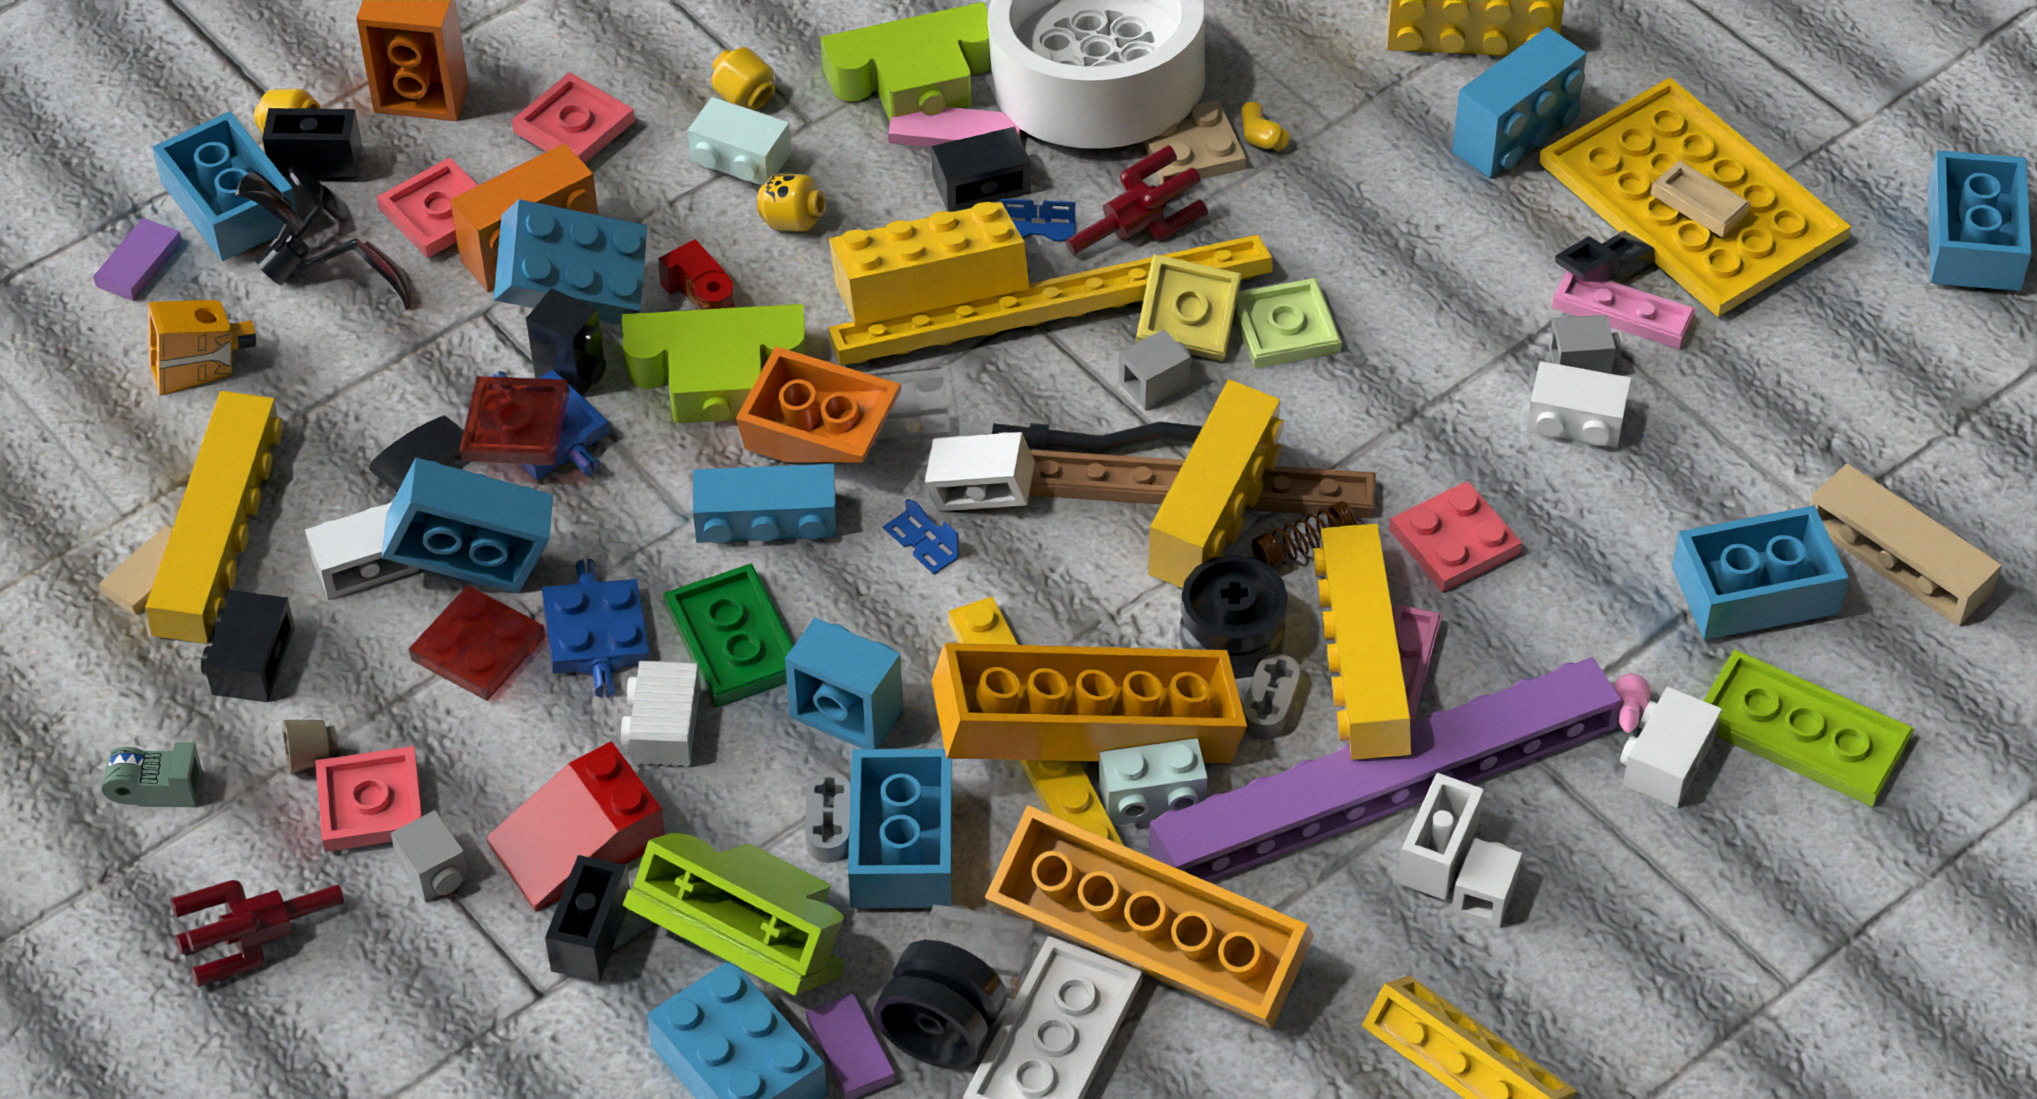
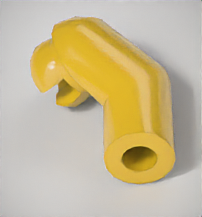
[1241,102,1290,151]

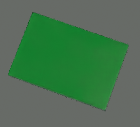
[663,563,793,708]

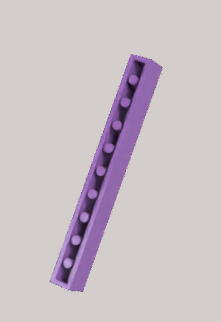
[1149,657,1622,882]

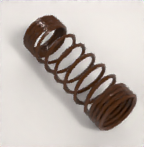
[1251,501,1358,570]

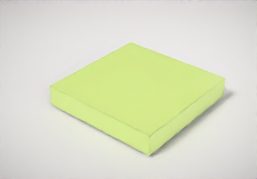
[1234,278,1342,369]

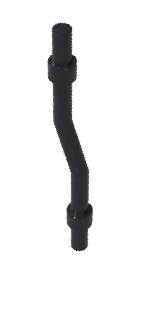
[992,421,1203,454]

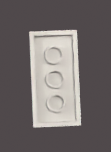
[963,936,1143,1099]

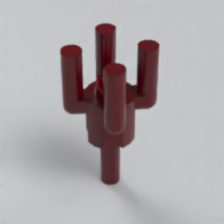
[1066,145,1208,255]
[170,880,344,987]

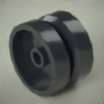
[1180,555,1288,679]
[873,939,1006,1069]

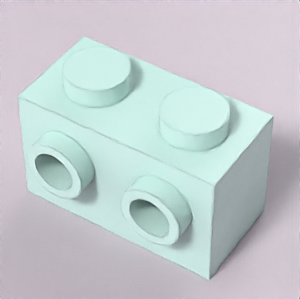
[687,97,791,185]
[1099,738,1207,826]

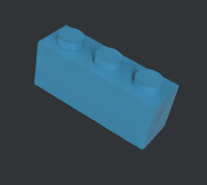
[693,464,837,543]

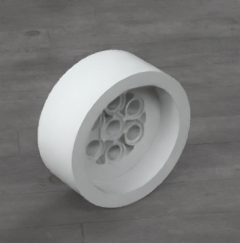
[988,0,1206,149]

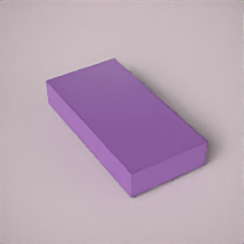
[93,218,182,301]
[805,993,895,1099]

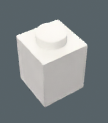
[1451,838,1522,928]

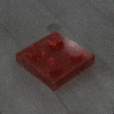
[459,376,570,465]
[409,585,546,701]

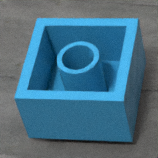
[785,617,903,749]

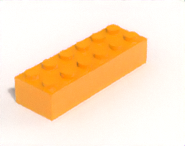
[931,643,1247,764]
[985,805,1314,1029]

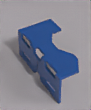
[1001,199,1076,242]
[882,499,959,575]

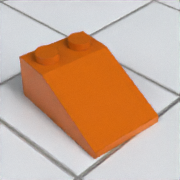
[736,346,902,463]

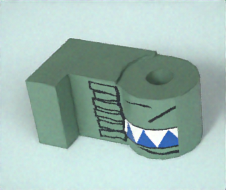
[102,742,203,807]

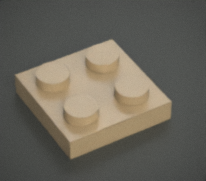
[1142,99,1246,184]

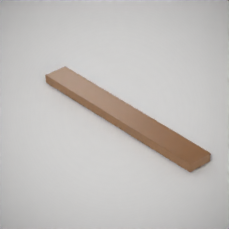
[1029,450,1376,519]

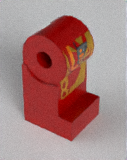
[658,239,735,310]

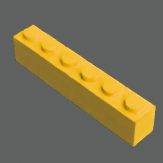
[145,391,284,644]
[1313,523,1411,760]

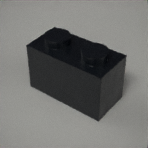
[262,108,362,177]
[931,126,1031,212]
[526,288,606,396]
[201,590,295,702]
[545,855,630,982]

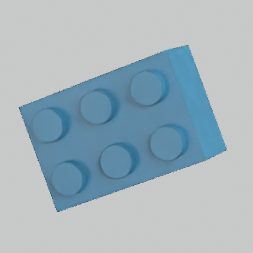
[1452,27,1587,179]
[152,111,298,262]
[1928,150,2031,291]
[494,199,648,325]
[381,458,553,594]
[1672,505,1849,640]
[848,749,953,908]
[647,961,827,1099]

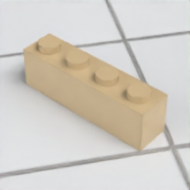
[1810,463,2002,627]

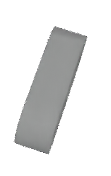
[1243,653,1300,740]
[805,771,851,863]

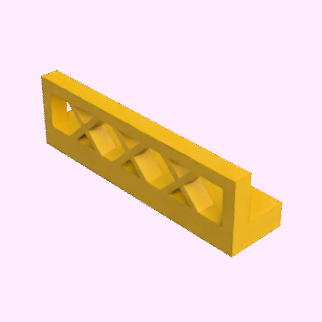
[1361,975,1577,1099]

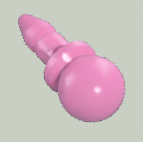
[1613,673,1651,733]

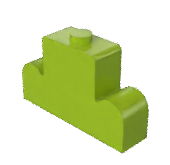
[820,2,991,123]
[622,304,807,423]
[633,833,844,976]

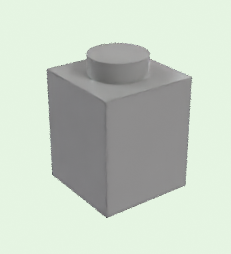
[1549,314,1621,374]
[1119,329,1192,411]
[391,810,470,903]

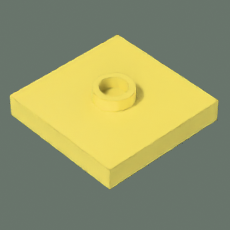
[1135,254,1242,362]

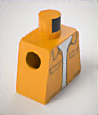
[148,300,256,395]

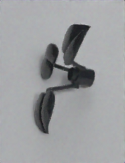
[235,164,411,309]

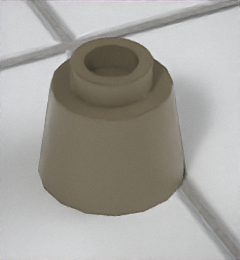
[282,720,338,774]

